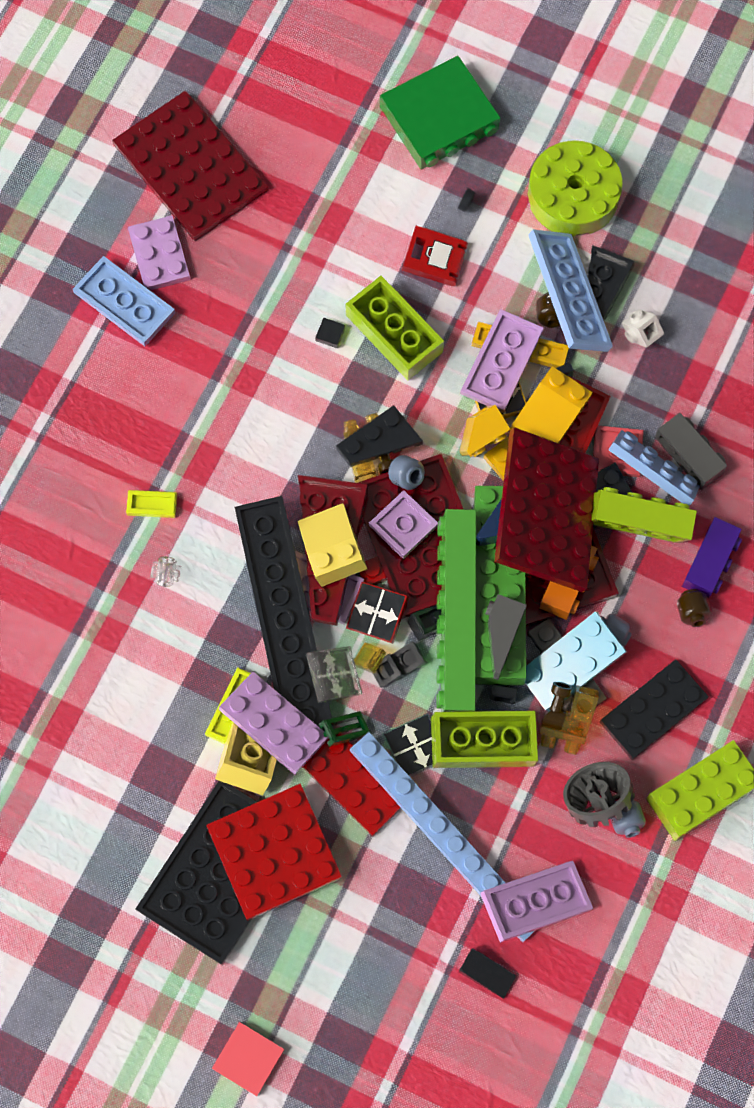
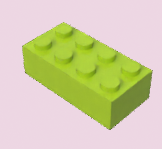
[345,276,444,381]
[591,487,697,543]
[431,711,538,768]
[646,740,754,841]

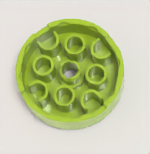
[528,141,622,237]

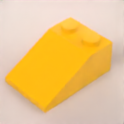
[509,366,593,443]

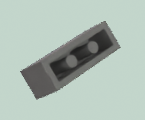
[655,413,727,491]

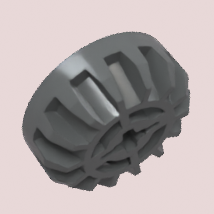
[563,762,635,827]

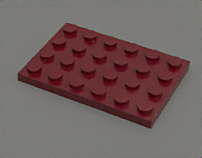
[112,90,268,241]
[494,427,599,592]
[358,454,464,619]

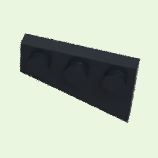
[588,245,635,321]
[336,405,423,467]

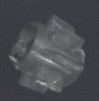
[150,556,182,587]

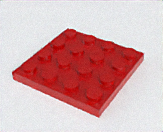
[206,783,342,921]

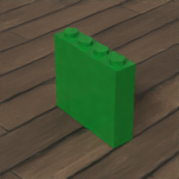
[380,55,500,170]

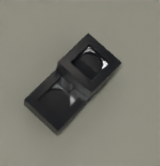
[369,641,427,688]

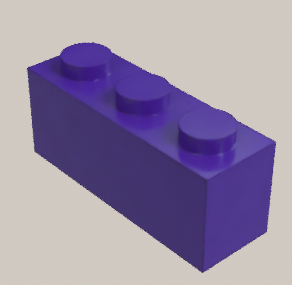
[682,517,742,599]

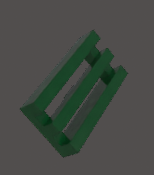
[319,711,370,747]

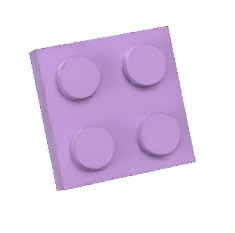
[369,490,438,559]

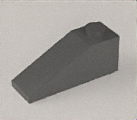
[485,594,526,680]

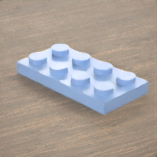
[73,256,175,347]
[608,430,700,505]

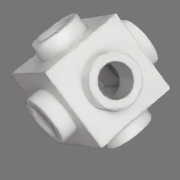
[622,309,664,348]

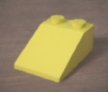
[298,503,367,587]
[215,722,277,796]

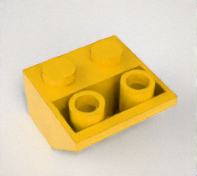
[459,405,511,457]

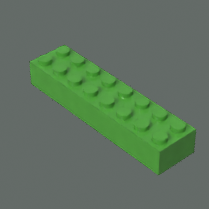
[474,486,526,685]
[436,509,476,712]

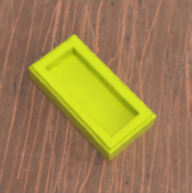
[126,490,177,518]

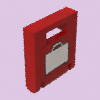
[402,225,468,286]

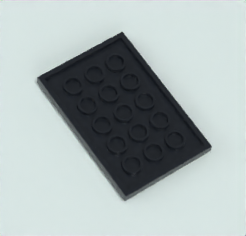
[135,781,257,966]

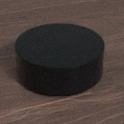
[457,188,476,212]

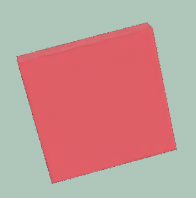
[593,425,643,477]
[212,1022,285,1096]

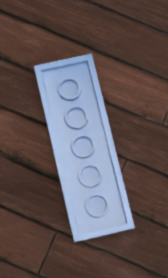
[528,229,613,352]

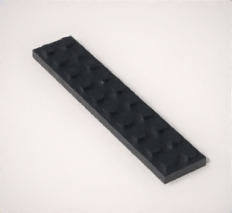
[234,496,335,732]

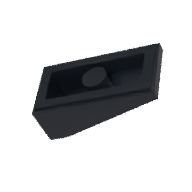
[407,605,441,641]
[459,948,516,999]

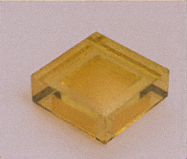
[352,642,386,674]

